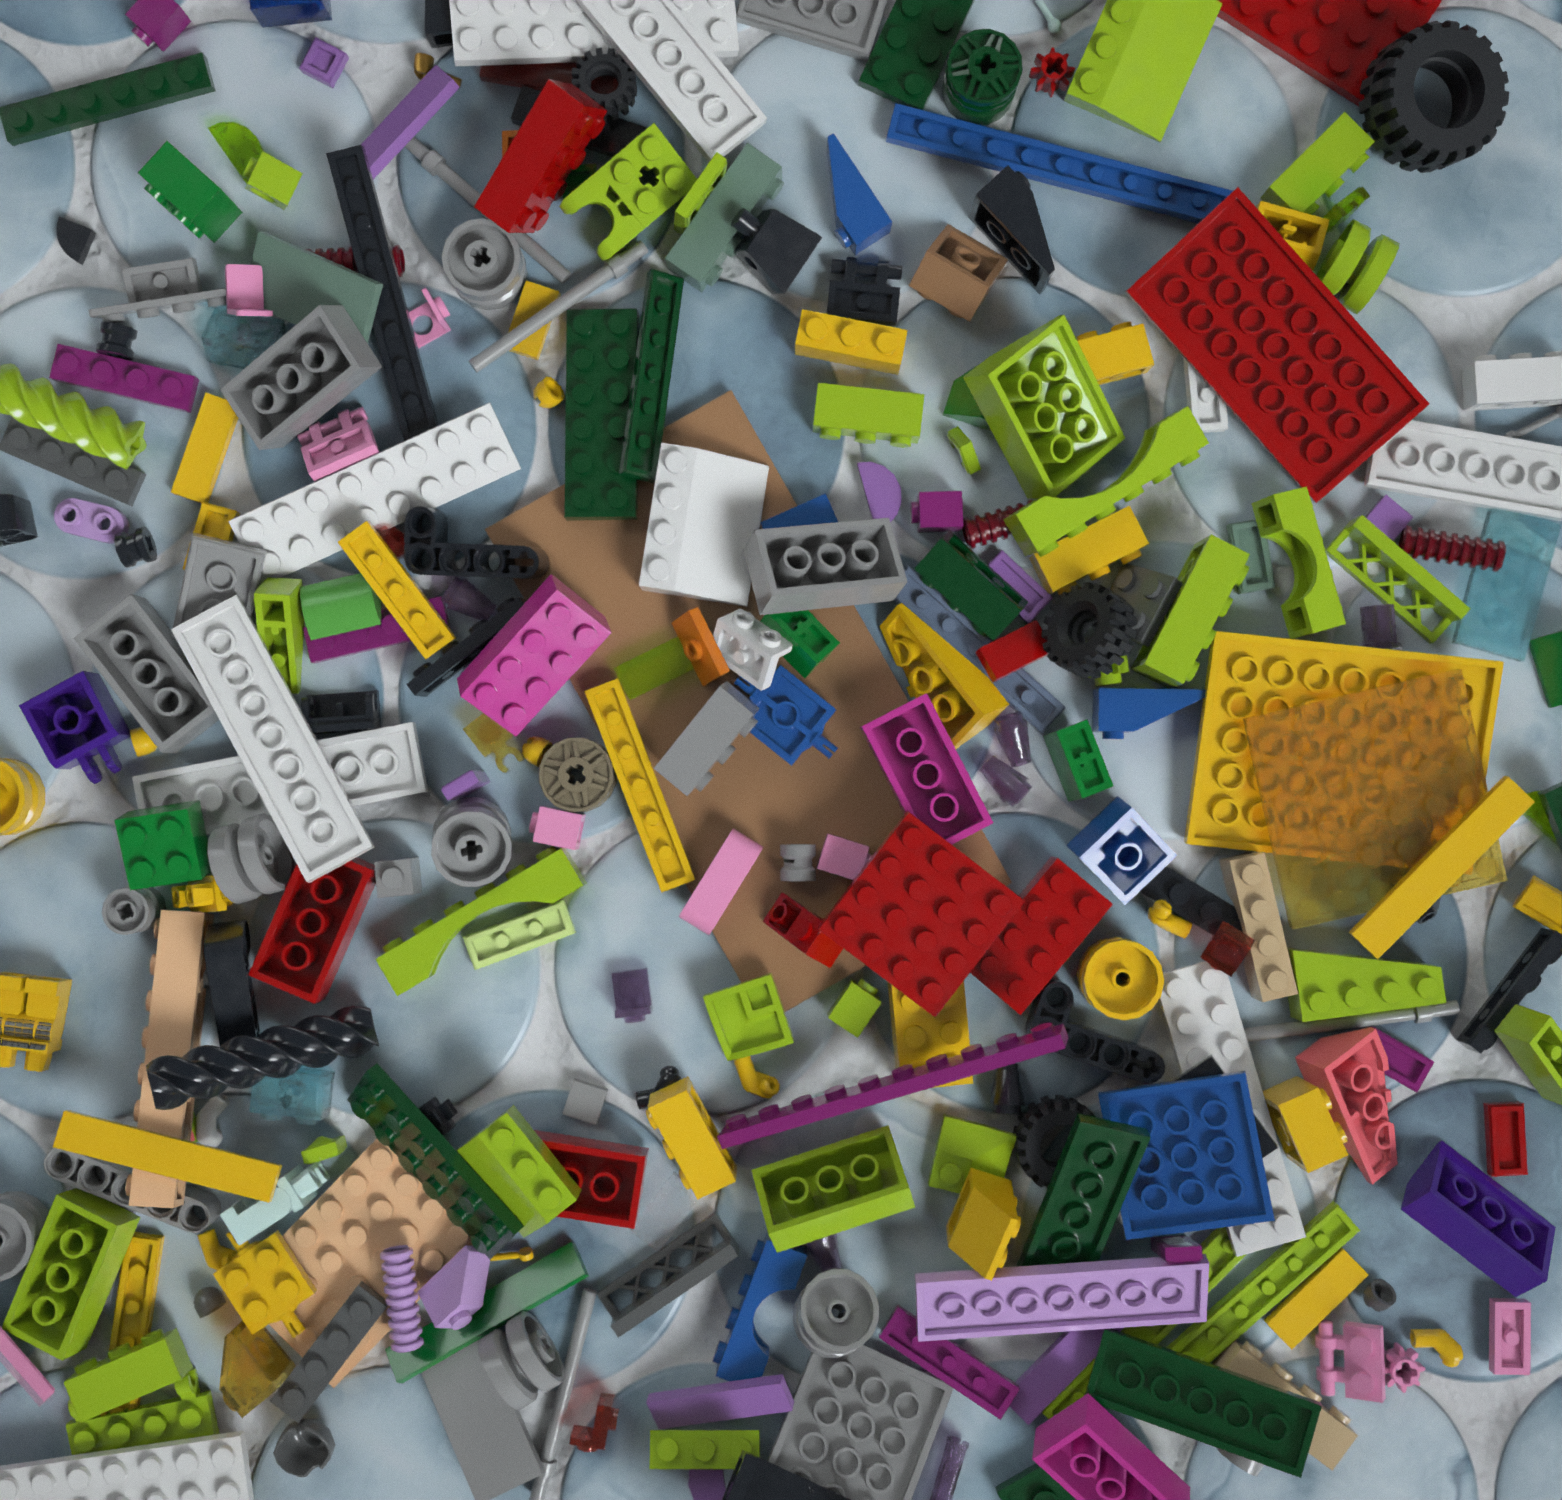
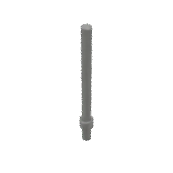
[405,137,571,284]
[469,241,648,373]
[1244,1000,1460,1042]
[529,1288,597,1500]

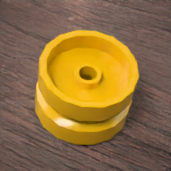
[0,758,45,836]
[1076,936,1164,1020]

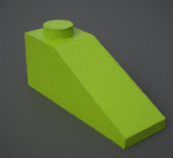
[254,577,305,694]

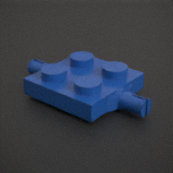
[734,665,838,766]

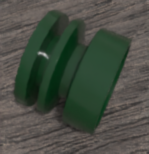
[942,29,1023,126]

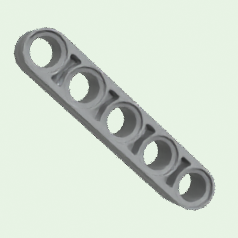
[44,1148,222,1233]

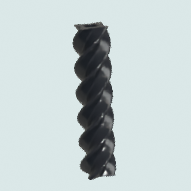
[146,1005,379,1110]

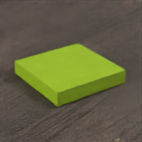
[673,152,727,235]

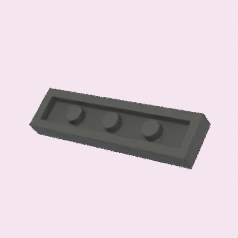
[0,417,146,507]
[270,1281,388,1423]

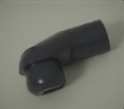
[636,1066,681,1110]

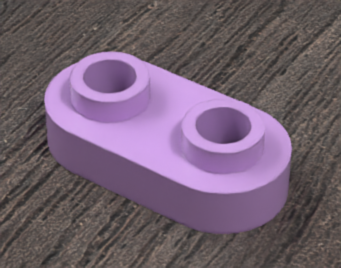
[54,498,129,544]

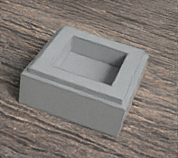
[562,1078,608,1125]

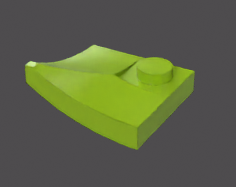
[703,973,795,1061]
[928,1114,1017,1194]

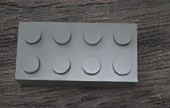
[220,305,382,450]
[743,518,907,615]
[74,594,219,753]

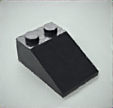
[968,165,1055,294]

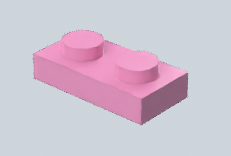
[1489,1298,1531,1375]

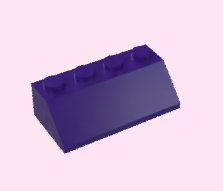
[1401,1140,1556,1297]

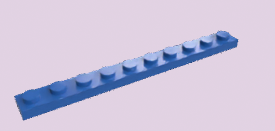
[886,103,1233,223]

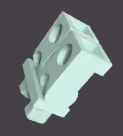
[220,1161,330,1246]

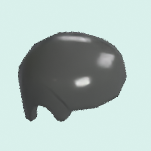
[273,1419,335,1477]

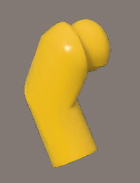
[1147,900,1192,939]
[733,1056,780,1098]
[197,1229,237,1270]
[1410,1329,1463,1367]

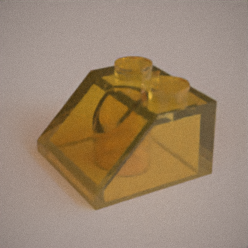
[219,1320,296,1418]

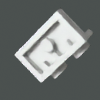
[713,609,793,691]

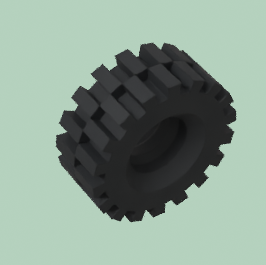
[1041,582,1137,679]

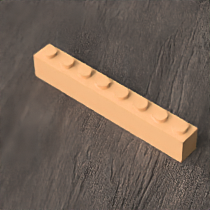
[125,910,214,1208]

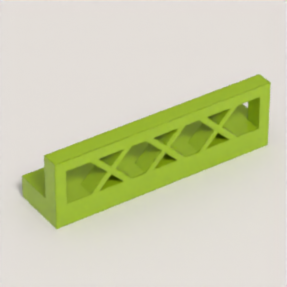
[1325,515,1471,644]

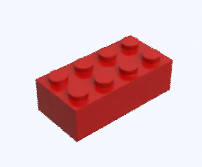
[474,79,608,233]
[970,856,1113,1015]
[248,857,376,1004]
[534,1130,649,1229]

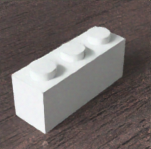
[1461,351,1562,411]

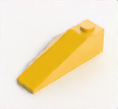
[879,603,1009,749]

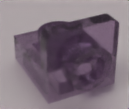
[611,967,653,1023]

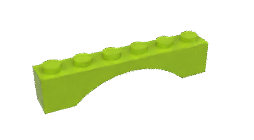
[1003,406,1209,557]
[375,846,587,996]

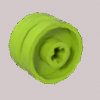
[1316,219,1400,315]

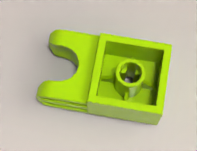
[559,123,697,261]

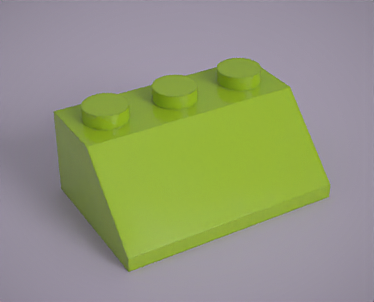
[456,1104,582,1238]

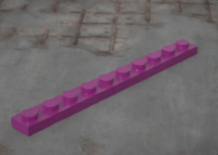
[717,1023,1068,1149]

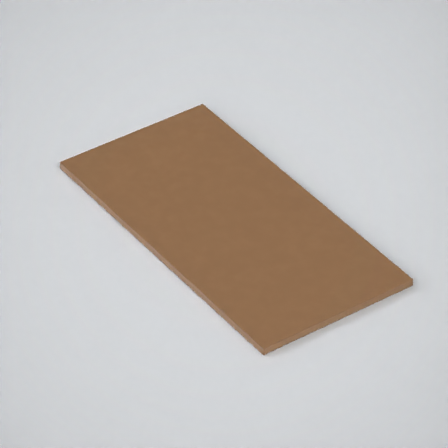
[485,390,1012,1012]

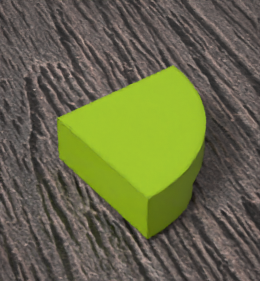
[947,426,981,475]

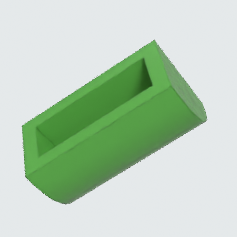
[300,573,381,640]

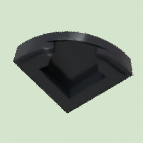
[56,216,96,265]

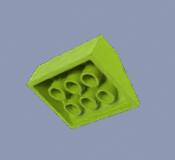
[1064,0,1222,142]
[963,315,1125,499]

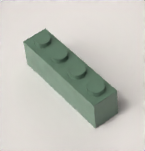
[665,143,784,293]

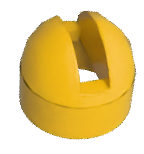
[533,377,565,408]
[130,727,157,757]
[522,736,553,767]

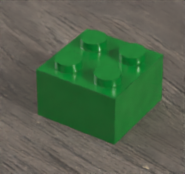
[138,141,243,243]
[114,800,211,890]

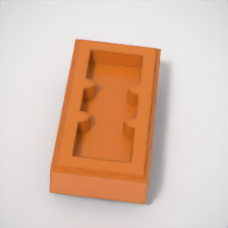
[671,607,730,686]

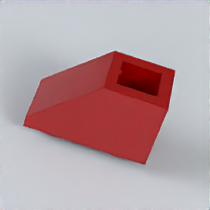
[762,892,843,968]

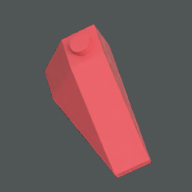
[1295,1027,1398,1185]

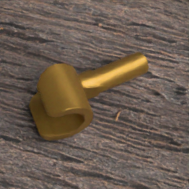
[414,53,462,88]

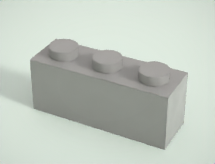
[654,681,760,796]

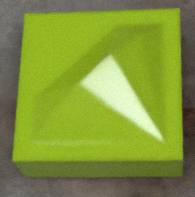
[301,1135,348,1165]

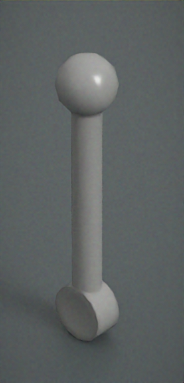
[1504,405,1562,439]

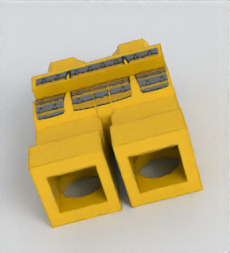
[0,972,72,1072]

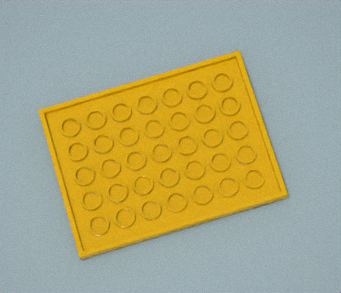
[1184,631,1504,874]

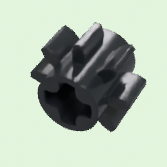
[418,1096,458,1136]

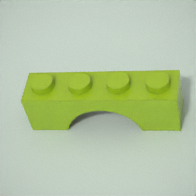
[1251,486,1346,639]

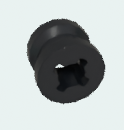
[96,322,138,360]
[114,526,157,568]

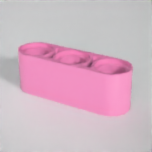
[679,828,763,935]

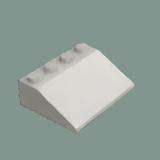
[639,443,769,607]

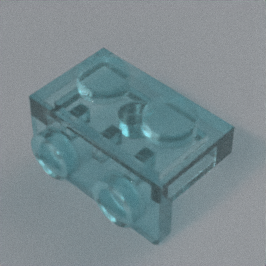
[201,307,286,369]

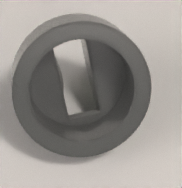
[1363,1279,1396,1312]
[193,1287,227,1319]

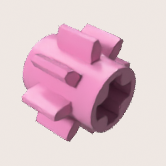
[1384,1342,1425,1393]

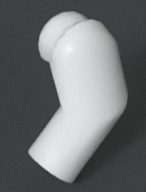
[196,1093,230,1147]

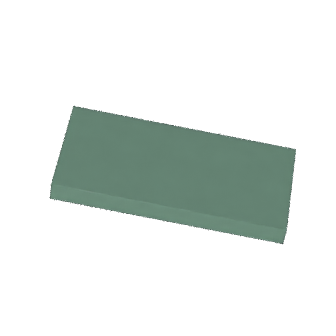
[251,232,383,344]

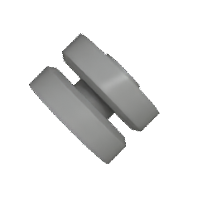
[441,218,528,310]
[431,797,512,887]
[208,813,294,904]
[0,1191,49,1282]
[793,1269,879,1358]
[478,1311,566,1410]

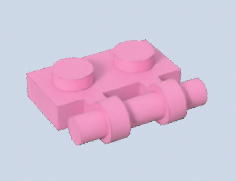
[297,406,380,482]
[1315,1320,1386,1403]

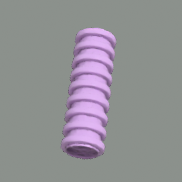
[380,1245,424,1353]

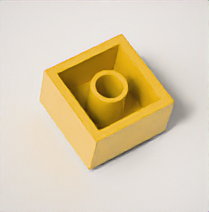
[1263,1076,1348,1173]

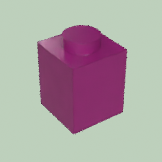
[125,0,191,52]
[910,491,963,533]

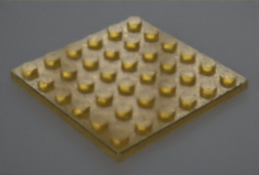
[1243,668,1507,930]

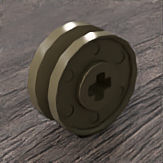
[539,738,617,812]

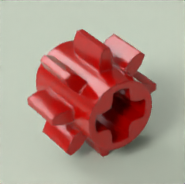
[1029,47,1075,98]

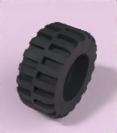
[1359,20,1509,173]

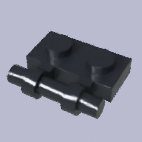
[827,257,902,326]

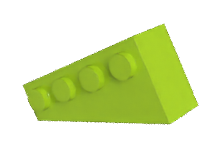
[1287,947,1446,1022]

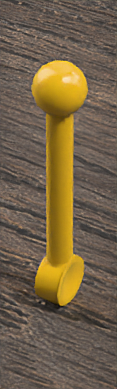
[490,1247,534,1261]

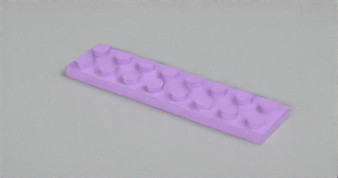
[915,1254,1209,1342]

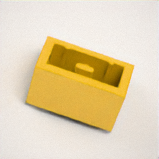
[1255,201,1330,271]
[946,1168,1021,1281]

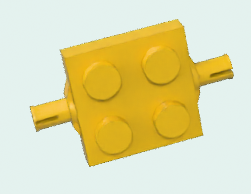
[213,1230,317,1338]

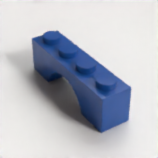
[712,1231,808,1382]

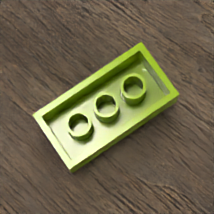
[1130,534,1250,688]
[751,1125,915,1253]
[2,1188,141,1361]

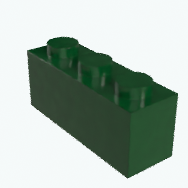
[914,530,1028,641]

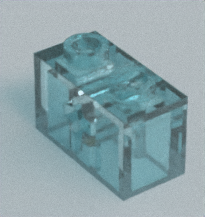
[249,1068,335,1125]

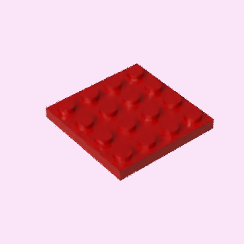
[818,811,1025,1017]

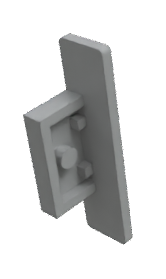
[88,258,226,323]

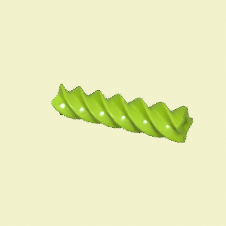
[0,363,147,470]

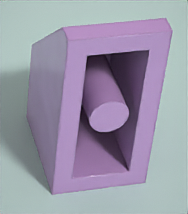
[417,1245,490,1330]

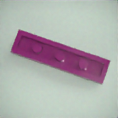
[49,344,199,413]
[303,596,451,664]
[878,1305,1020,1420]

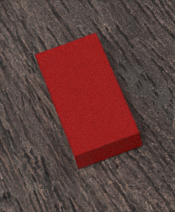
[975,620,1049,683]
[1483,1101,1528,1177]

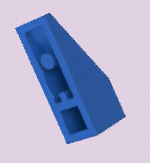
[827,133,892,255]
[1092,688,1206,739]

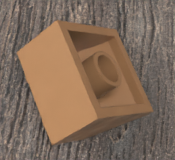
[909,224,1008,322]

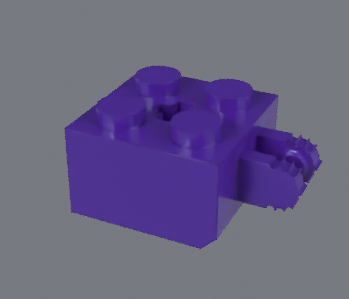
[19,671,131,784]

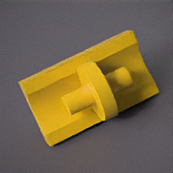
[171,875,234,912]

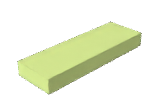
[463,899,576,970]

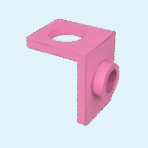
[225,264,273,316]
[409,287,451,348]

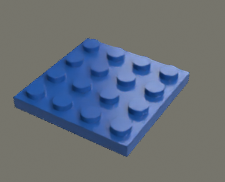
[1098,1071,1275,1240]

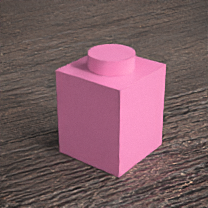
[529,806,586,850]
[817,833,873,880]

